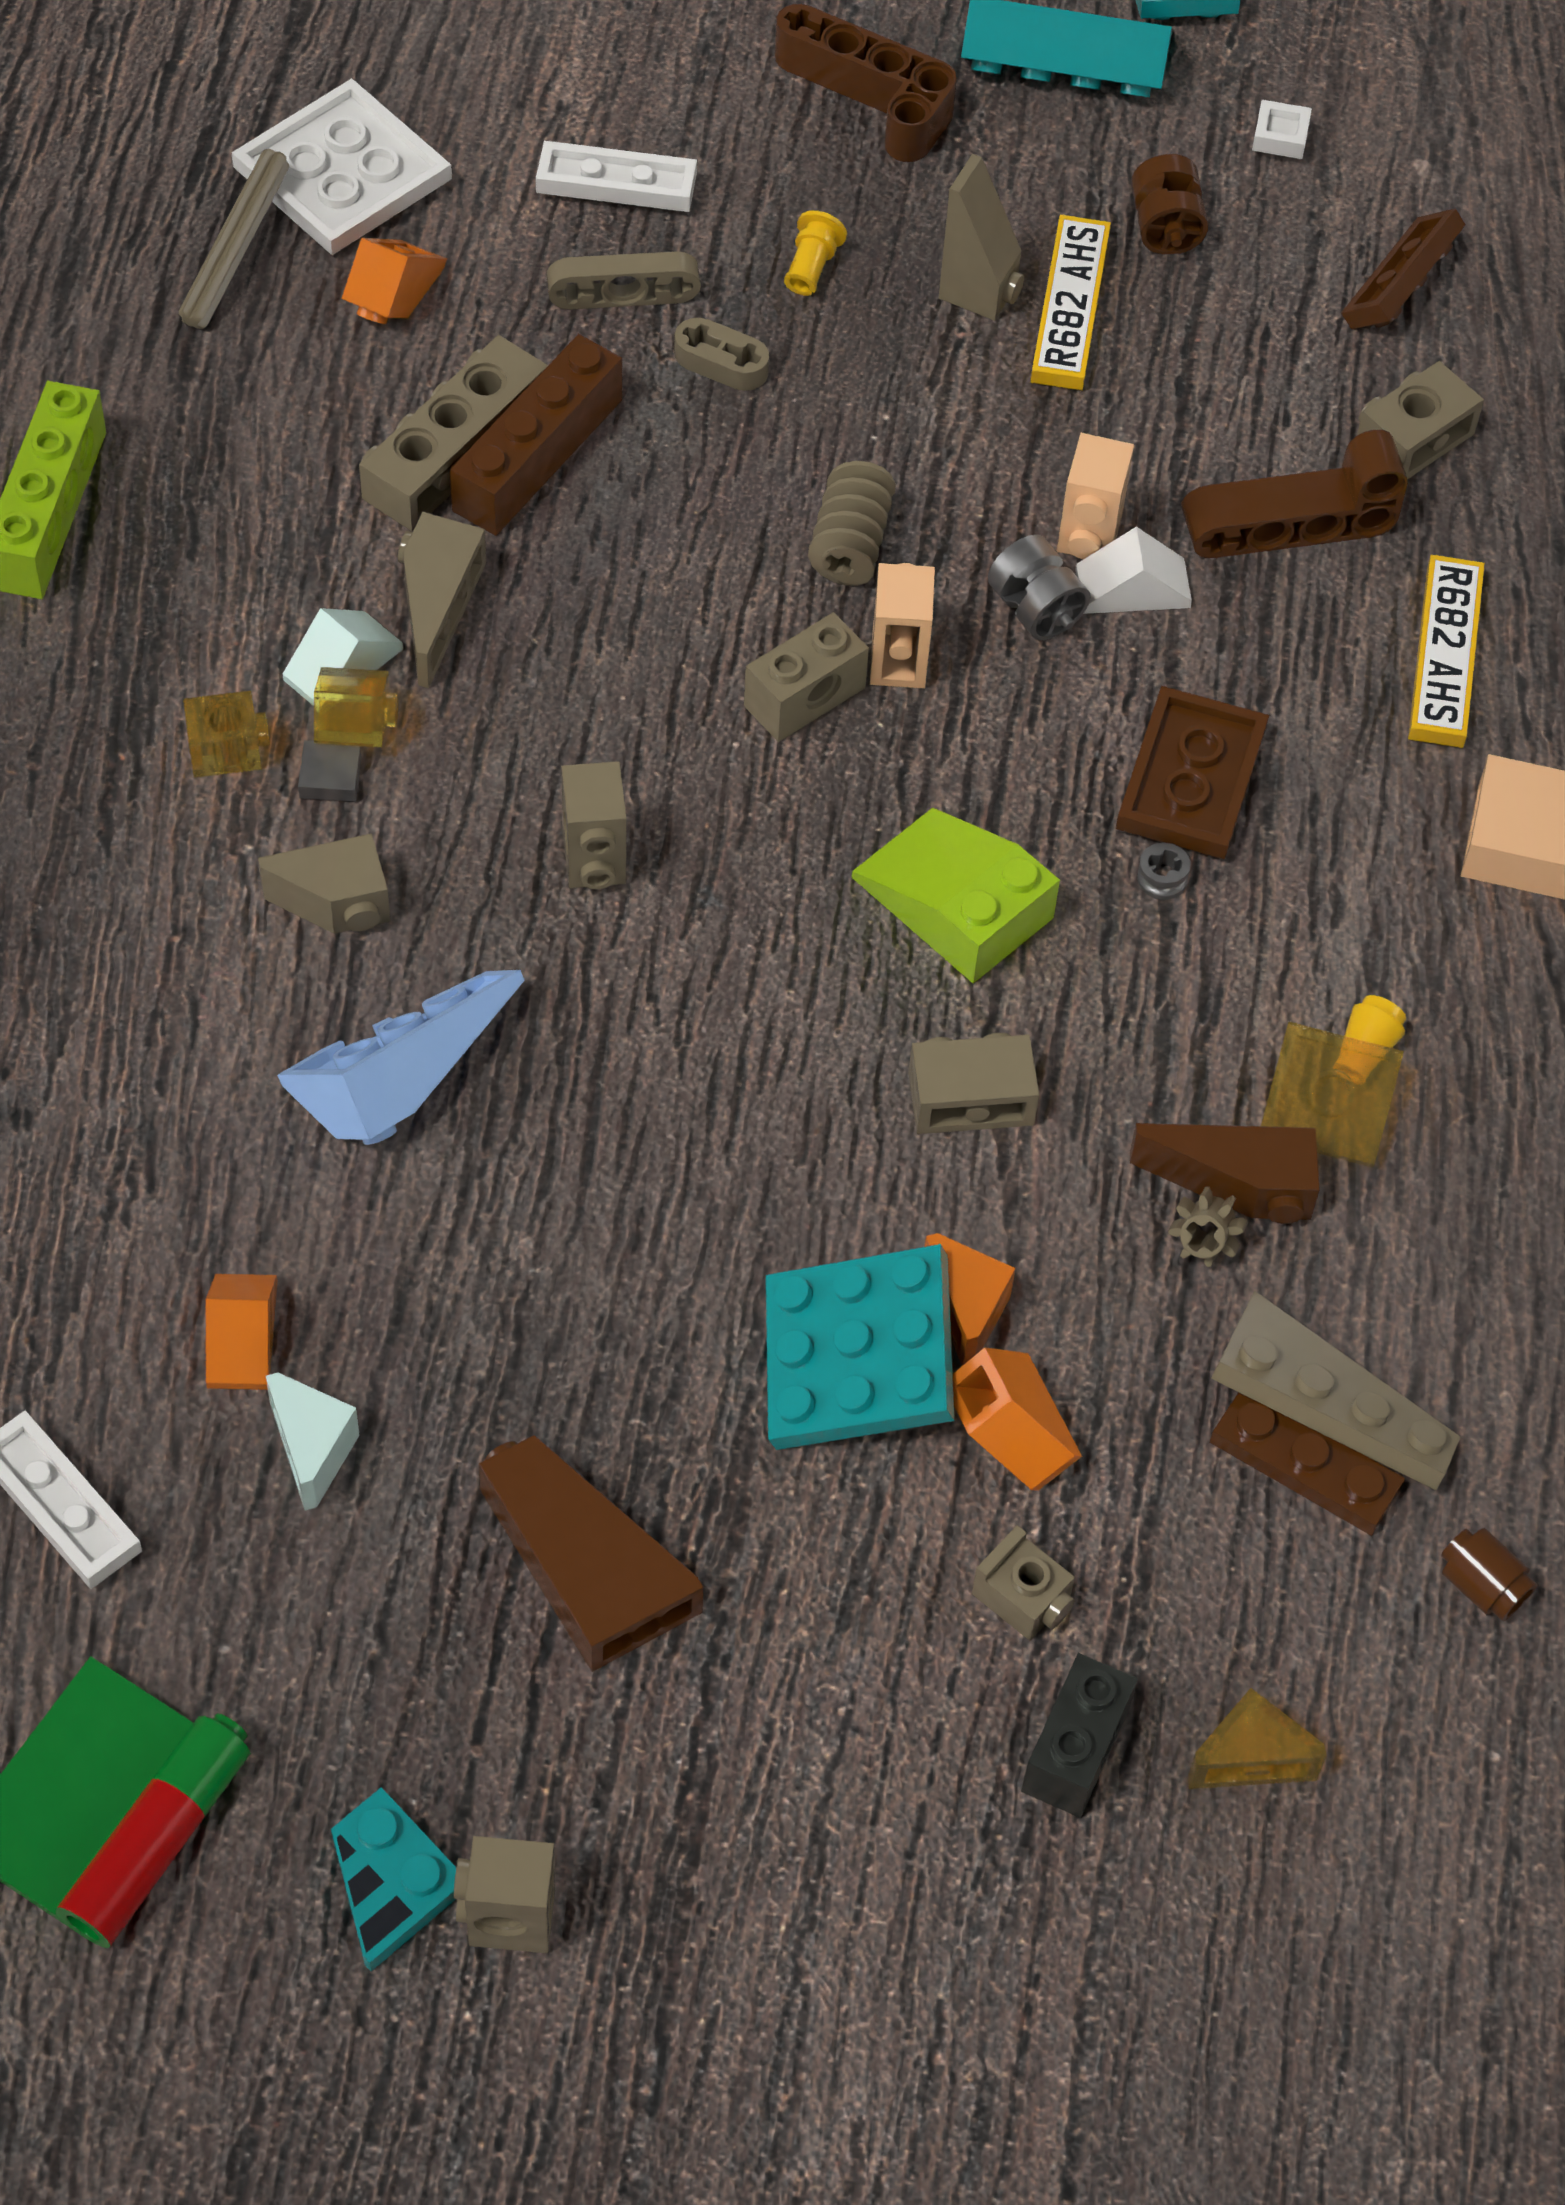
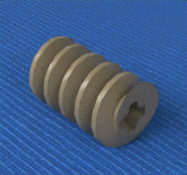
[808,461,896,586]

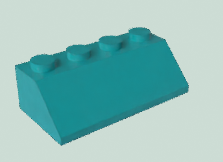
[961,0,1173,98]

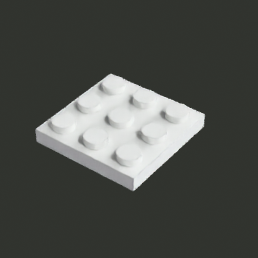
[232,78,452,255]

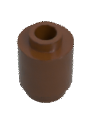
[1441,1528,1537,1622]

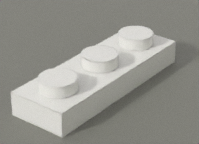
[536,141,697,212]
[0,1410,142,1589]

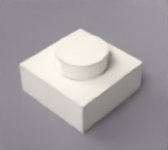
[1252,100,1312,159]

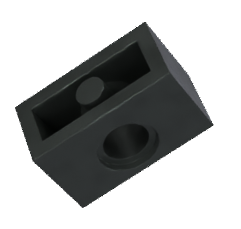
[1021,1653,1138,1818]

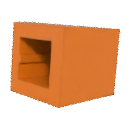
[953,1347,1082,1491]

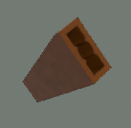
[479,1435,704,1672]

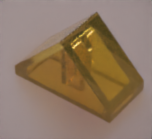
[1188,1688,1327,1789]

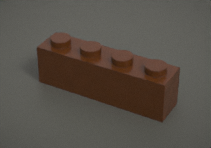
[450,334,622,536]

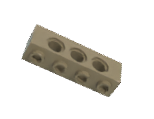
[359,334,548,531]

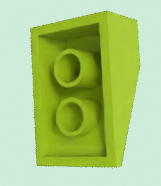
[851,808,1060,984]

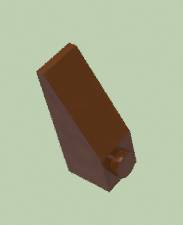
[1130,1123,1320,1224]

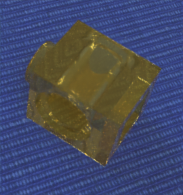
[183,691,270,778]

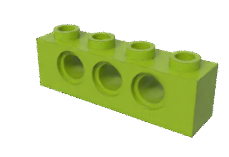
[0,380,106,600]

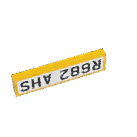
[1030,215,1111,391]
[1408,554,1485,748]

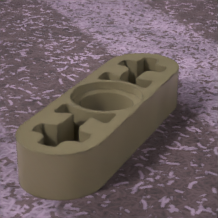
[547,251,701,309]

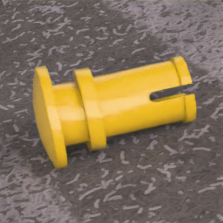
[784,210,847,296]

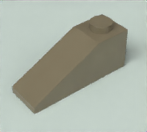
[939,154,1024,321]
[398,512,486,688]

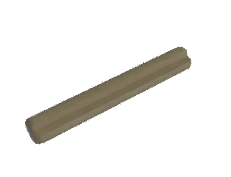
[179,148,289,330]

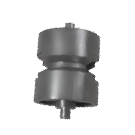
[988,535,1090,640]

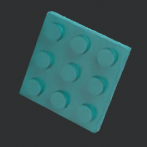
[766,1244,955,1450]

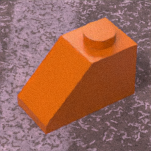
[341,238,447,324]

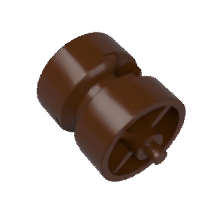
[1131,154,1208,255]

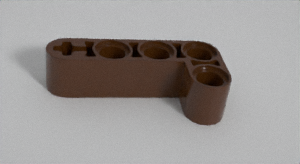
[775,4,957,162]
[1181,430,1408,558]

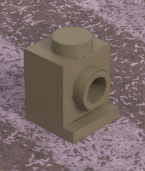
[972,1525,1075,1641]

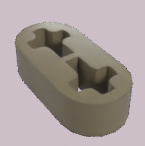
[674,318,769,391]

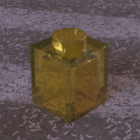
[314,667,399,747]

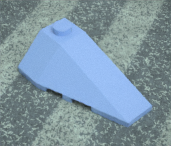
[277,970,525,1145]

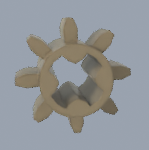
[1168,1187,1248,1267]

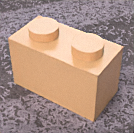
[1057,433,1134,559]
[870,563,935,689]

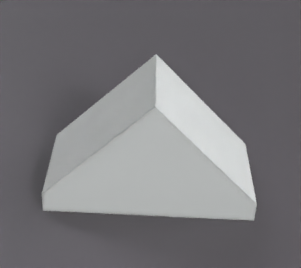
[1075,527,1192,614]

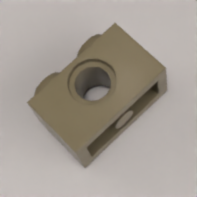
[1357,361,1484,479]
[744,612,869,742]
[561,761,627,889]
[454,1836,556,1953]

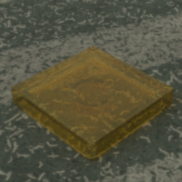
[1261,1021,1404,1168]

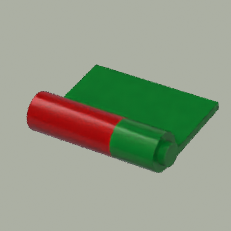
[0,1656,251,1948]

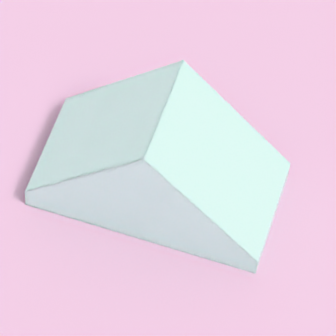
[283,608,403,713]
[266,1372,359,1511]

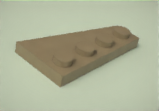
[1211,1290,1460,1490]

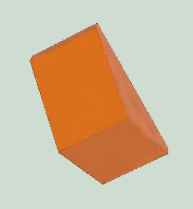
[925,1233,1016,1366]
[206,1274,278,1390]

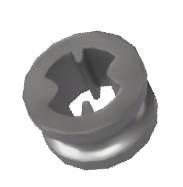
[1137,843,1191,900]

